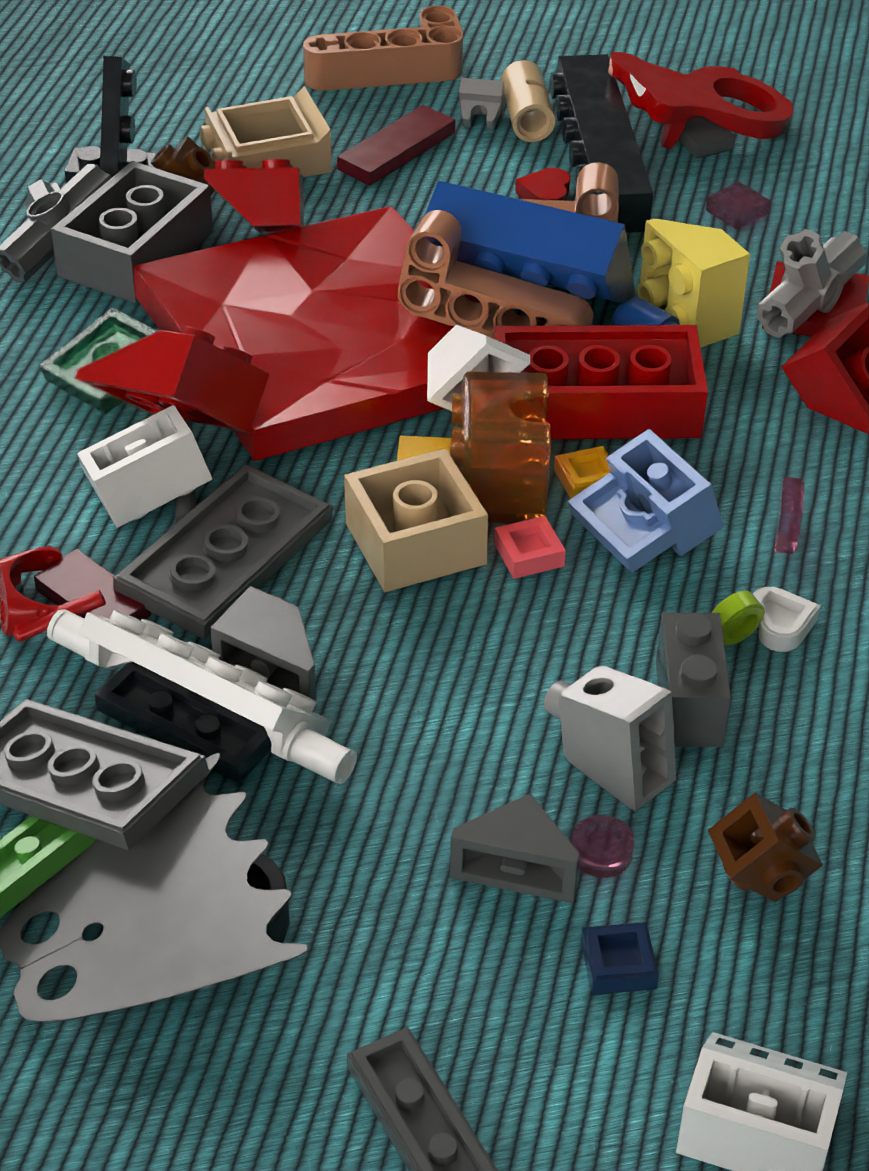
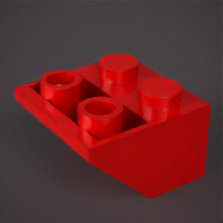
[204,159,304,233]

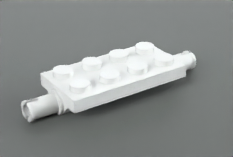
[47,609,357,784]

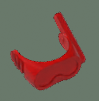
[0,546,106,642]

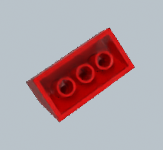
[494,325,708,440]

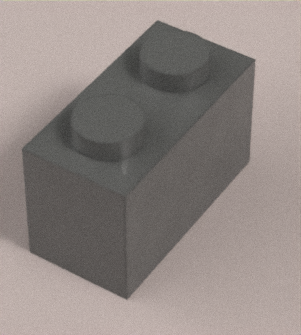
[656,612,731,747]

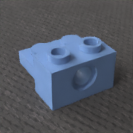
[567,429,724,573]

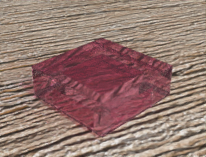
[706,181,771,230]
[774,476,805,554]

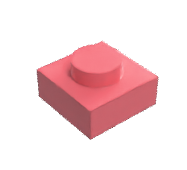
[494,516,566,579]

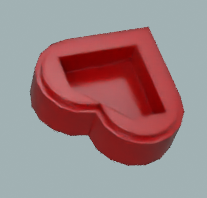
[515,168,570,201]

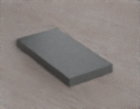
[113,464,333,639]
[0,699,210,851]

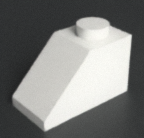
[427,325,530,419]

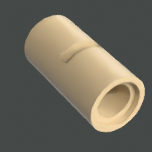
[501,60,555,142]

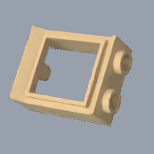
[199,86,332,177]

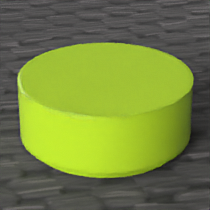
[711,590,765,645]

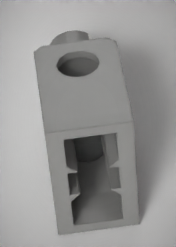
[544,666,676,812]

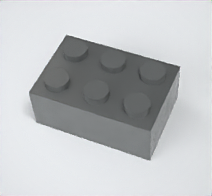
[51,161,213,303]

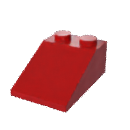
[75,326,270,433]

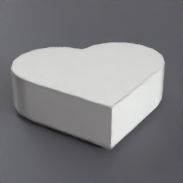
[753,587,821,652]

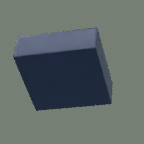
[581,922,659,995]

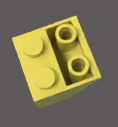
[637,218,750,348]

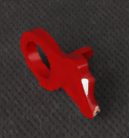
[608,52,793,149]

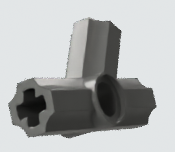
[0,164,112,282]

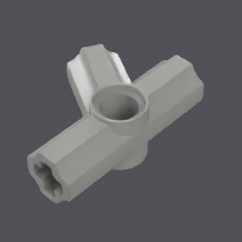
[756,229,867,338]

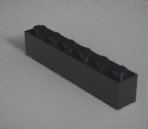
[550,54,653,233]

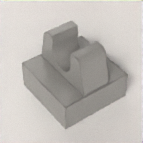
[459,77,505,129]

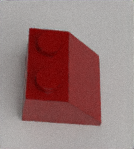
[781,302,869,434]

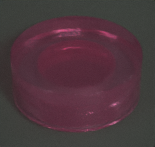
[571,815,634,878]

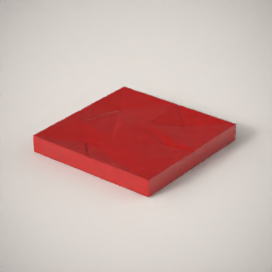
[133,206,494,461]

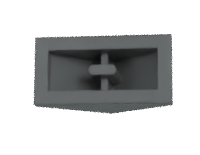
[450,793,580,903]

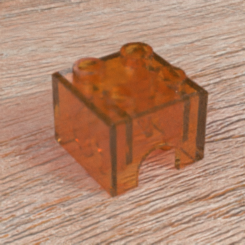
[451,372,551,523]

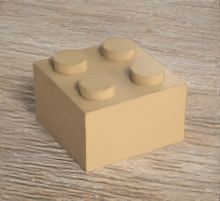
[344,448,488,593]

